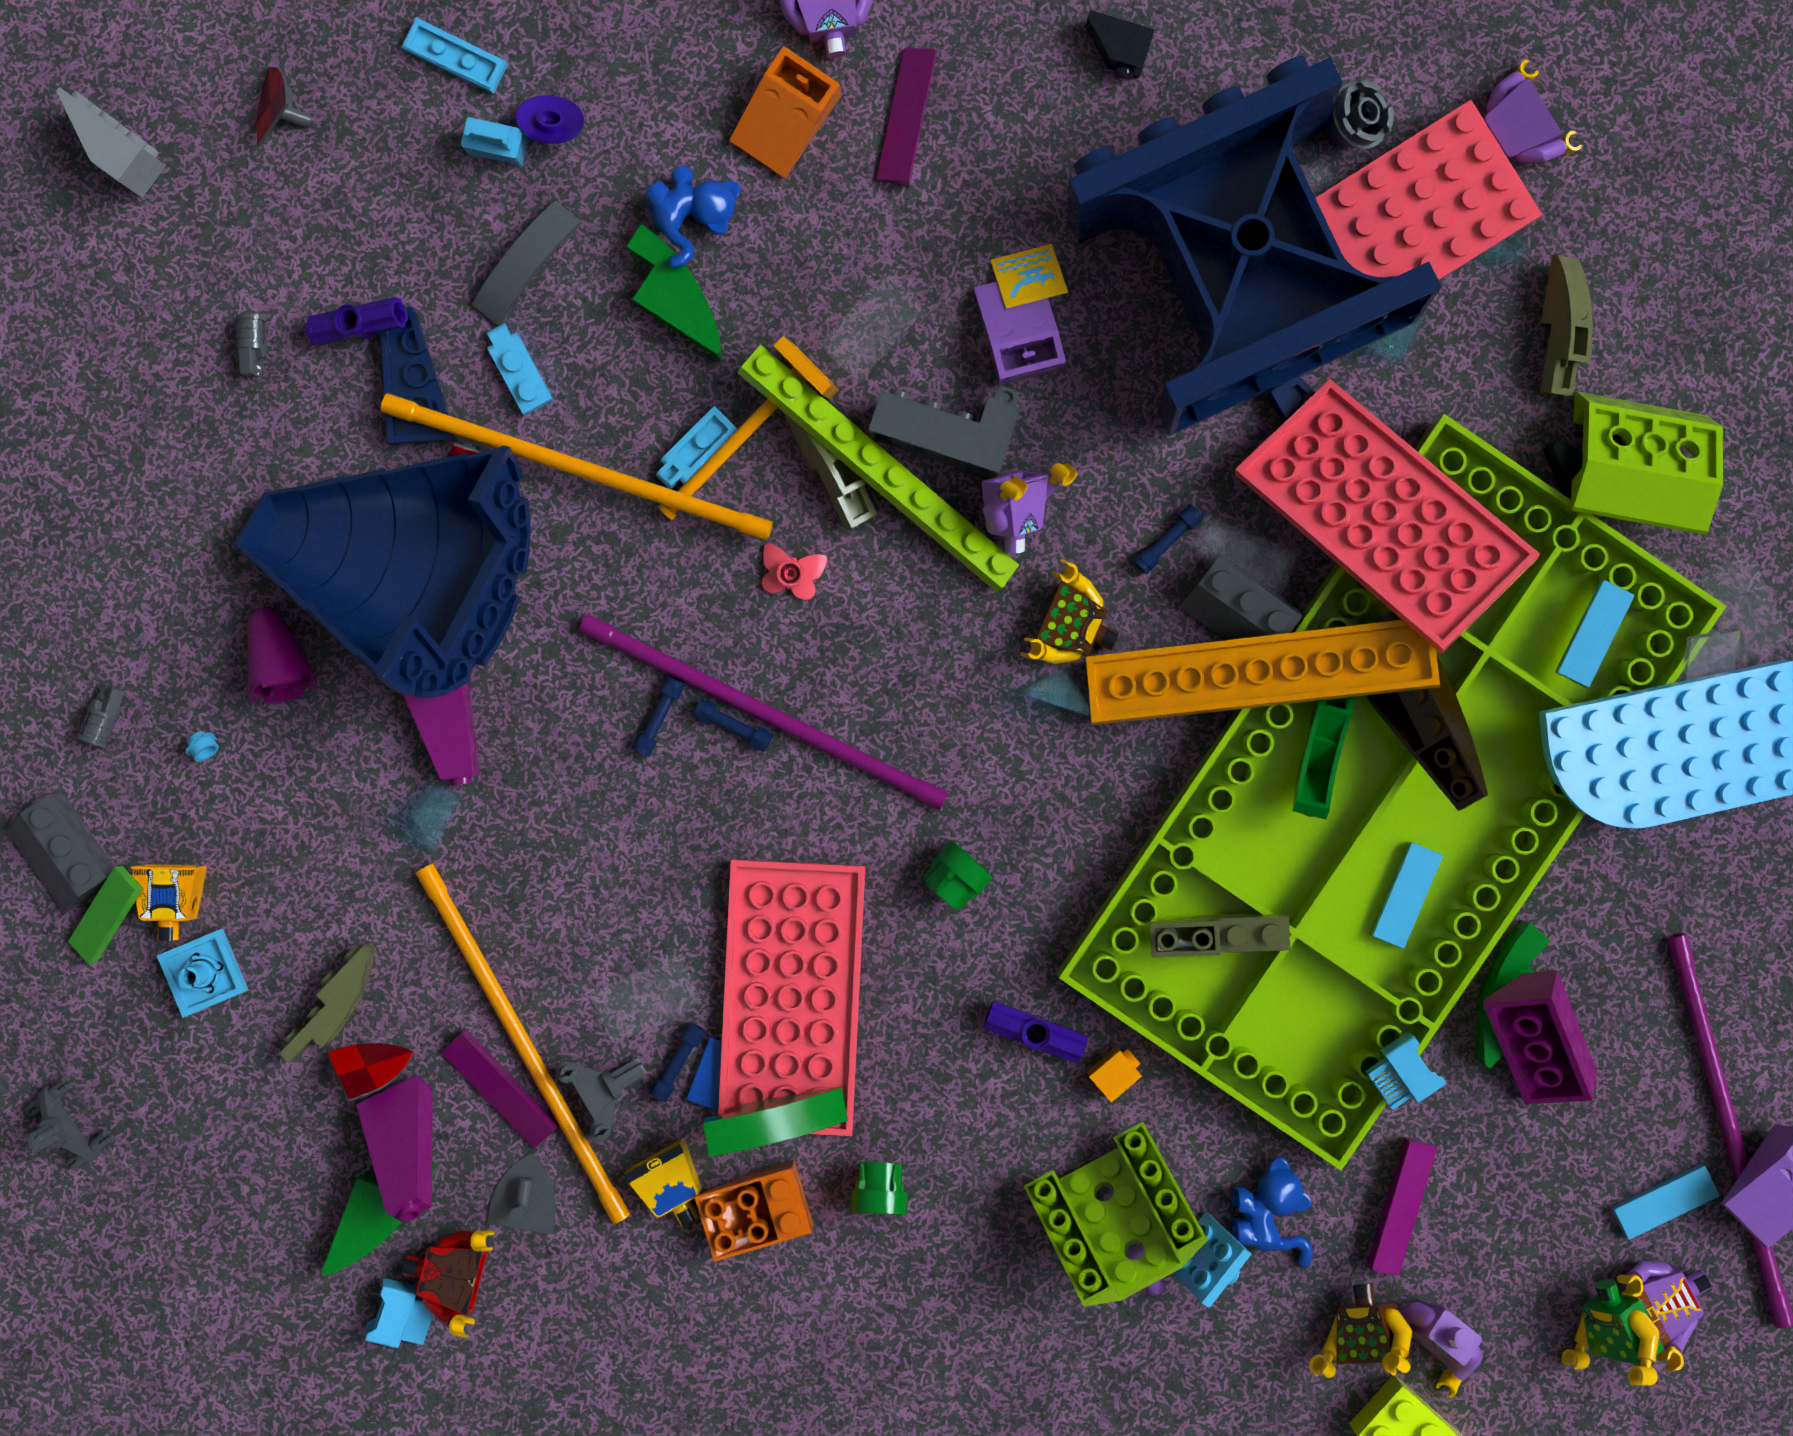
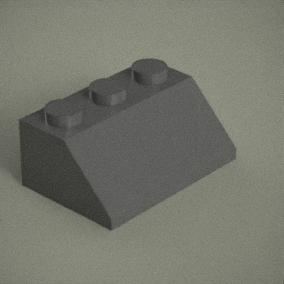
[1179,552,1303,640]
[7,793,115,914]

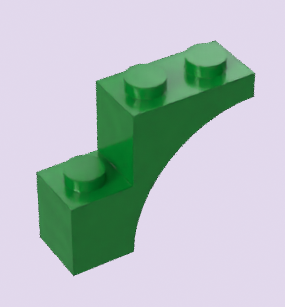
[1292,697,1354,820]

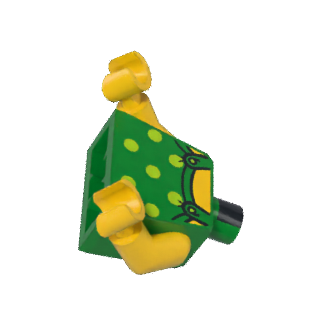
[1561,1279,1664,1386]

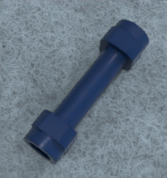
[1132,504,1204,575]
[631,676,685,757]
[693,698,773,753]
[649,1022,706,1102]

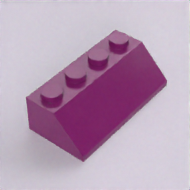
[1483,970,1597,1105]

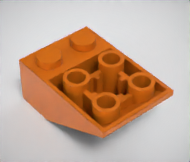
[729,46,841,179]
[695,1160,814,1262]

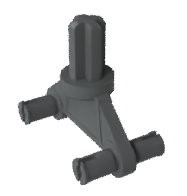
[555,1058,646,1142]
[26,1076,114,1170]

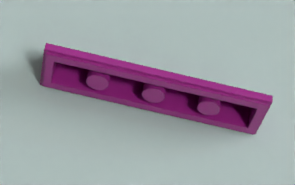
[876,48,937,187]
[442,1029,559,1149]
[1366,1136,1438,1275]

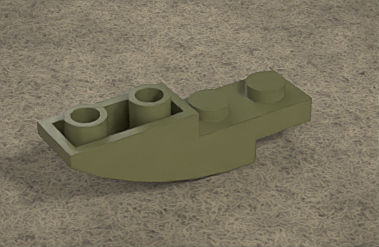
[1540,255,1593,396]
[783,412,877,530]
[1150,913,1290,957]
[279,943,375,1063]

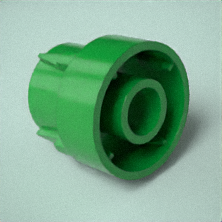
[923,839,994,911]
[849,1162,908,1215]

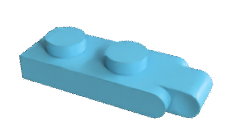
[487,323,554,416]
[655,406,737,489]

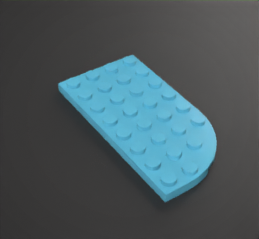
[1539,659,1793,828]

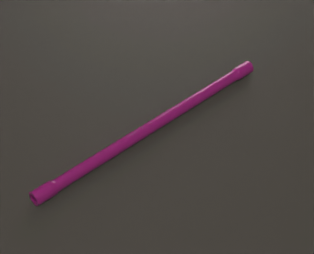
[579,614,948,811]
[1666,933,1793,1328]

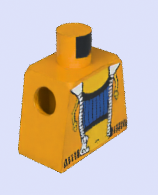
[131,864,206,941]

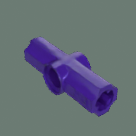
[304,297,408,346]
[983,1000,1088,1064]

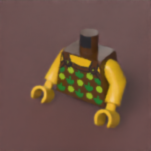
[1020,559,1119,664]
[1309,1283,1412,1378]

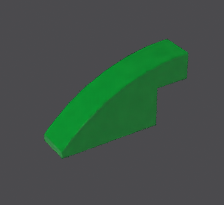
[626,224,724,360]
[1475,920,1550,1069]
[703,1086,848,1157]
[321,1161,439,1276]

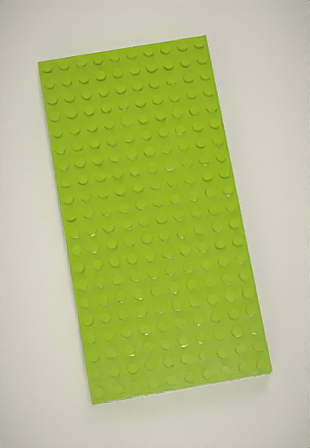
[1056,414,1727,1171]

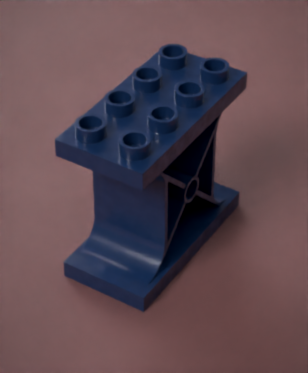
[1068,56,1442,436]

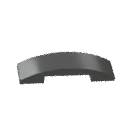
[472,200,582,326]

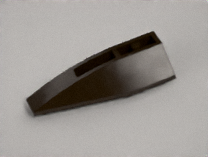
[1366,611,1488,811]

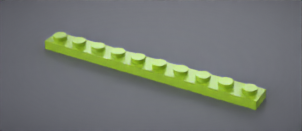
[737,344,1019,592]

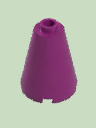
[247,607,318,704]

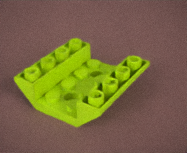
[1571,391,1723,535]
[1024,1122,1208,1307]

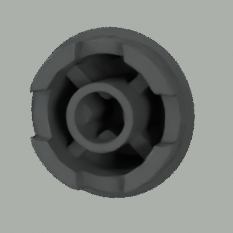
[1325,80,1394,149]

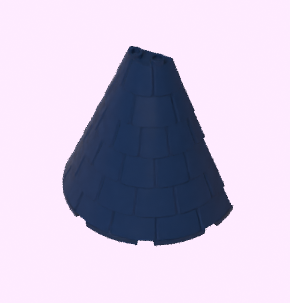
[234,445,531,698]

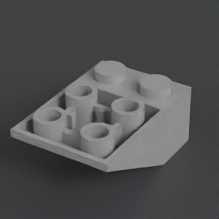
[56,87,166,198]

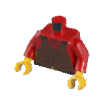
[402,1230,494,1338]

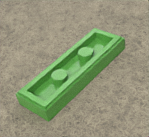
[68,866,143,964]

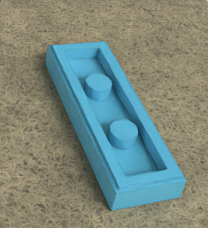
[401,17,508,94]
[1555,580,1635,688]
[1370,842,1443,949]
[1611,1163,1720,1240]

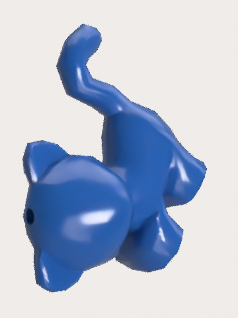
[645,165,741,269]
[1230,1156,1313,1268]

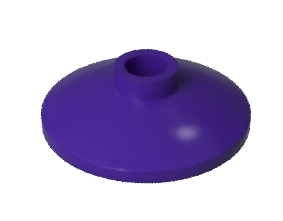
[516,95,584,144]

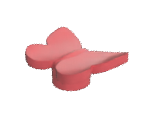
[762,543,828,600]

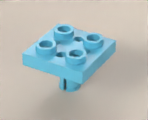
[157,929,249,1018]
[1173,1212,1251,1308]

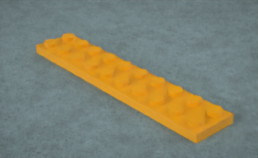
[1086,620,1440,725]

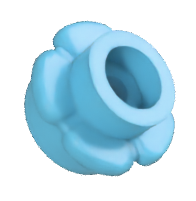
[185,731,219,762]

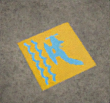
[991,244,1068,309]

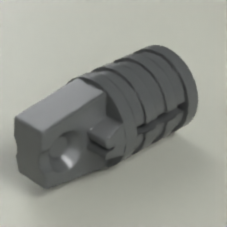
[236,314,267,377]
[76,684,124,748]

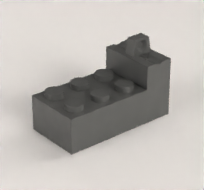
[868,386,1021,479]

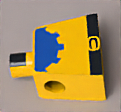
[624,1138,702,1227]

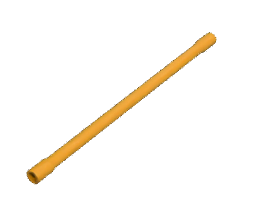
[381,393,773,541]
[415,863,631,1224]

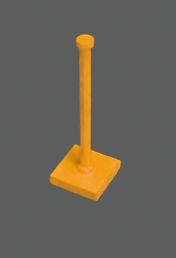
[658,336,839,520]

